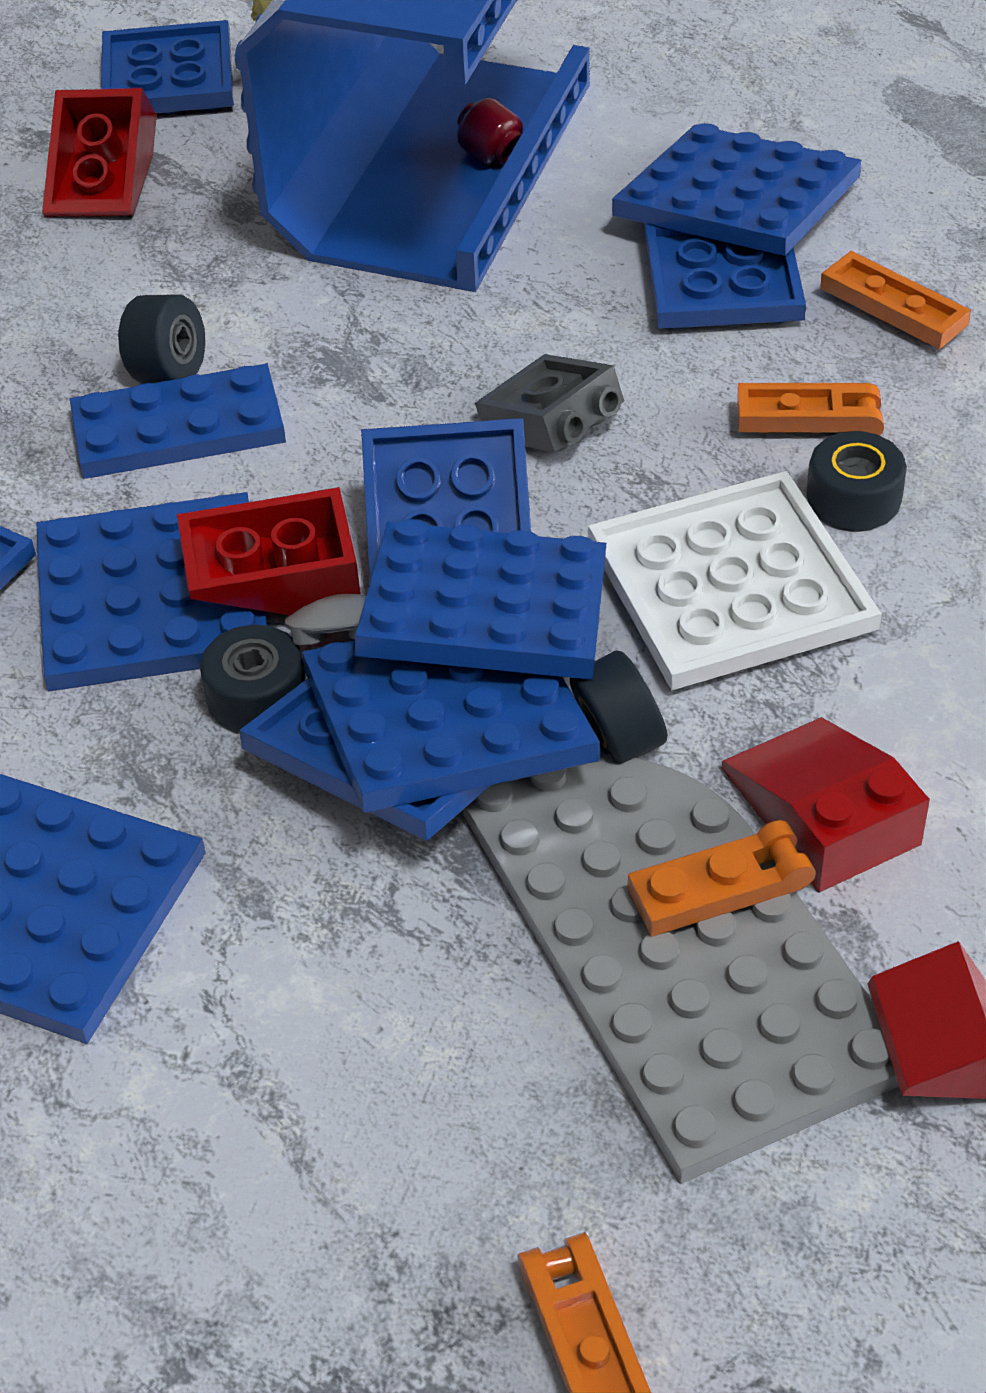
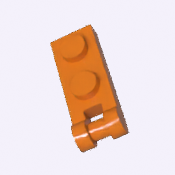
[737,383,884,435]
[627,820,816,937]
[518,1232,651,1393]

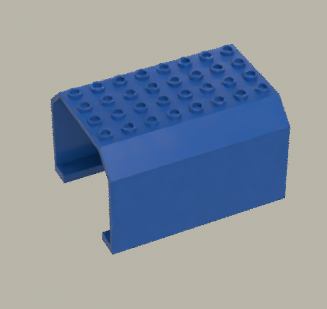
[235,0,590,292]

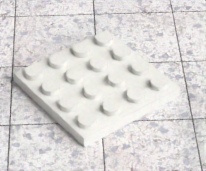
[588,471,882,691]

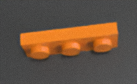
[820,251,971,349]

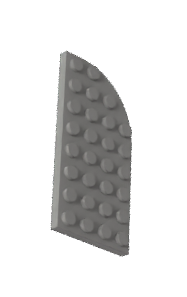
[461,753,899,1184]

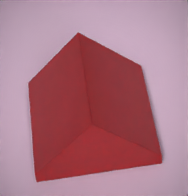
[867,941,986,1099]

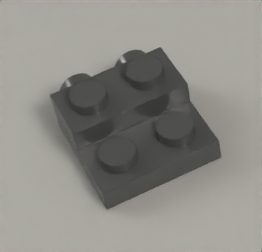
[475,354,624,453]

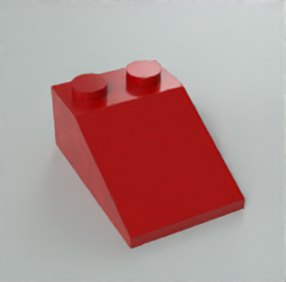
[42,88,157,217]
[177,487,361,615]
[722,717,930,893]

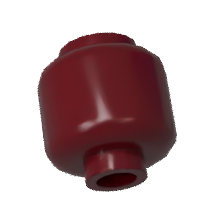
[457,98,523,167]

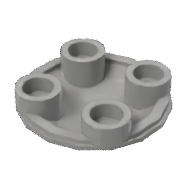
[285,594,367,645]

